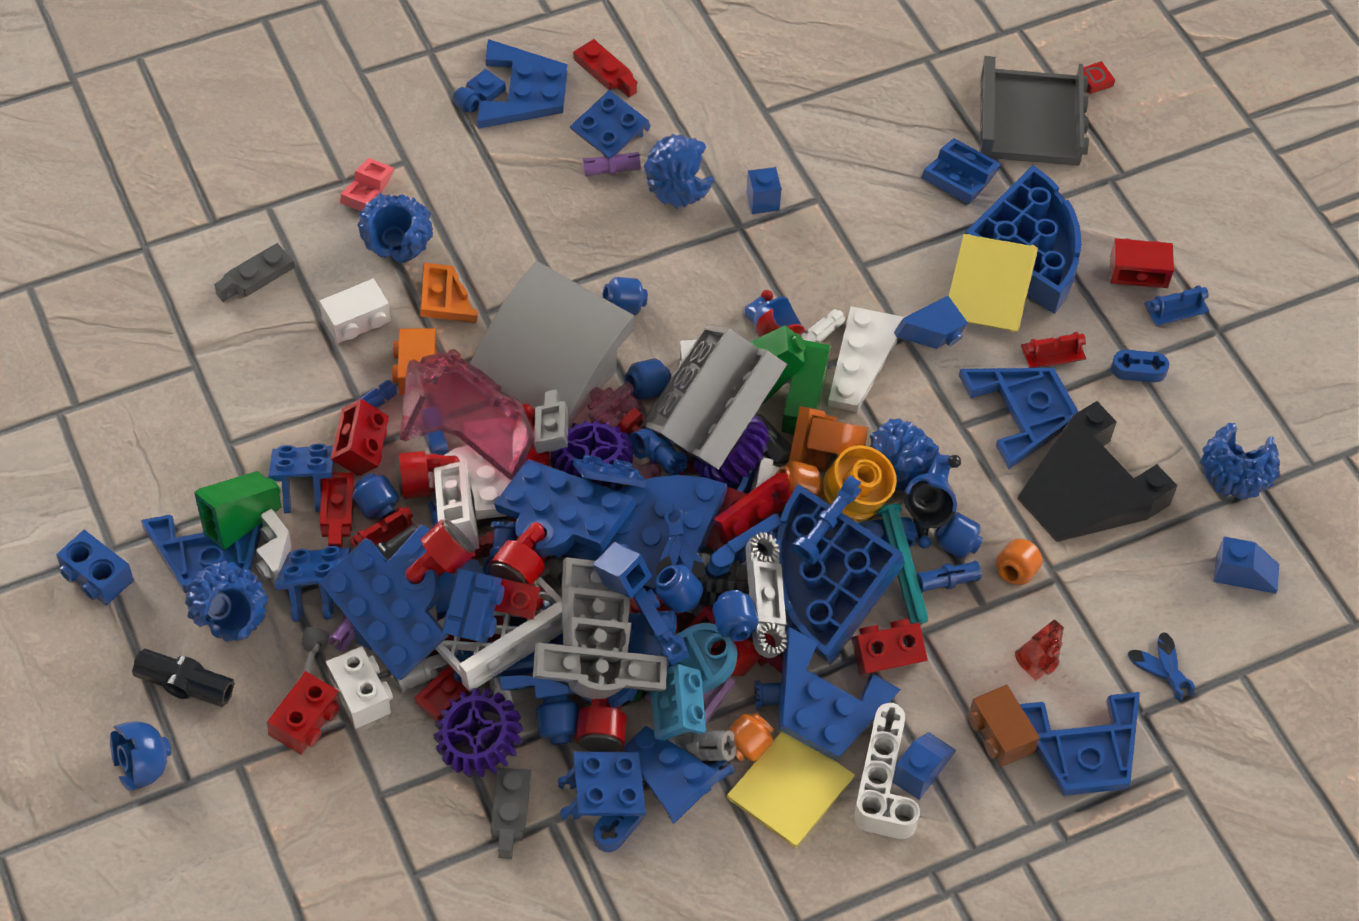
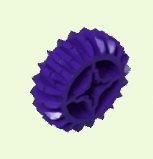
[692,414,770,488]
[550,420,633,488]
[433,688,523,778]

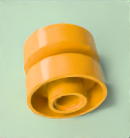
[817,445,897,523]

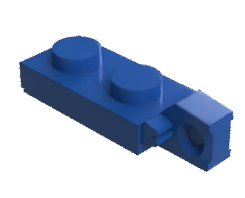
[633,587,690,666]

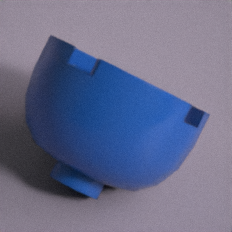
[110,721,171,791]

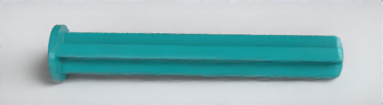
[877,504,928,625]

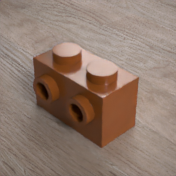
[968,684,1040,767]

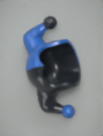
[903,454,961,549]

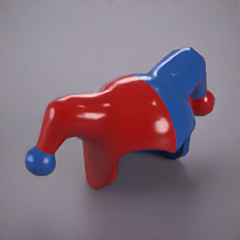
[745,290,806,337]

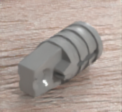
[393,654,450,693]
[675,730,736,761]

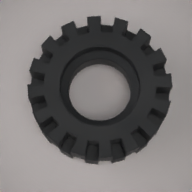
[698,578,749,605]

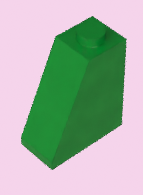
[750,325,805,404]
[781,340,831,436]
[194,471,282,550]

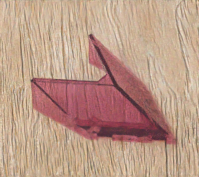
[400,349,535,480]

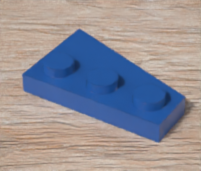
[623,726,719,824]

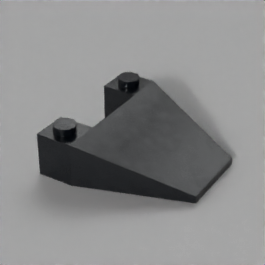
[1017,401,1178,542]

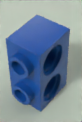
[56,529,134,606]

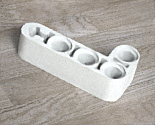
[854,703,920,839]

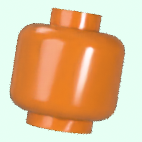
[776,461,823,496]
[996,538,1043,585]
[727,712,774,762]

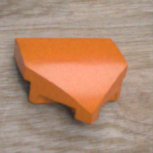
[789,406,837,471]

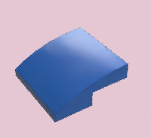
[921,138,1001,204]
[500,676,576,699]

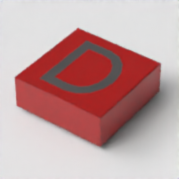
[1083,61,1115,94]

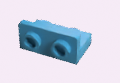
[651,664,706,741]

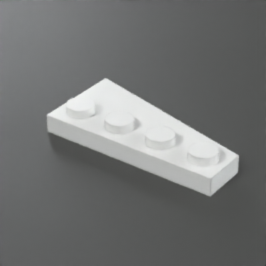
[827,306,904,413]

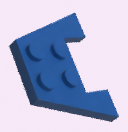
[477,39,568,129]
[959,368,1078,470]
[141,515,263,593]
[778,627,901,760]
[1020,692,1140,796]

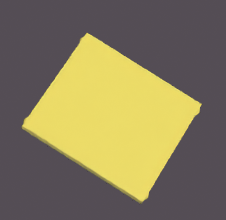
[949,234,1038,332]
[727,732,855,848]

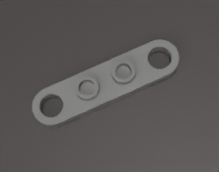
[746,532,788,658]

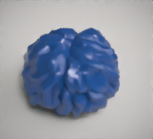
[644,134,714,209]
[357,193,433,263]
[869,419,940,493]
[1200,422,1281,500]
[185,561,268,642]

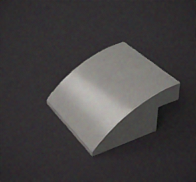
[467,261,634,427]
[641,324,787,470]

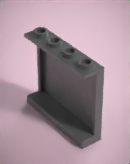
[979,56,1089,166]

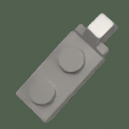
[534,389,568,453]

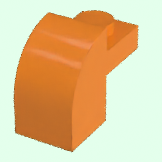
[807,418,868,454]

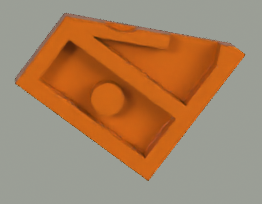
[420,262,478,323]

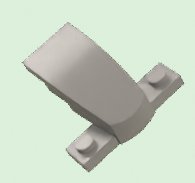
[533,557,667,699]

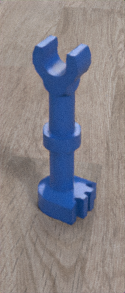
[792,475,861,565]

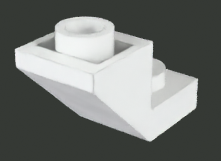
[255,509,292,584]

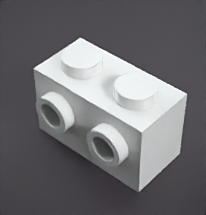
[319,278,391,344]
[326,646,393,729]

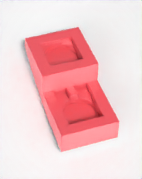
[340,158,394,211]

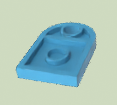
[647,623,737,697]

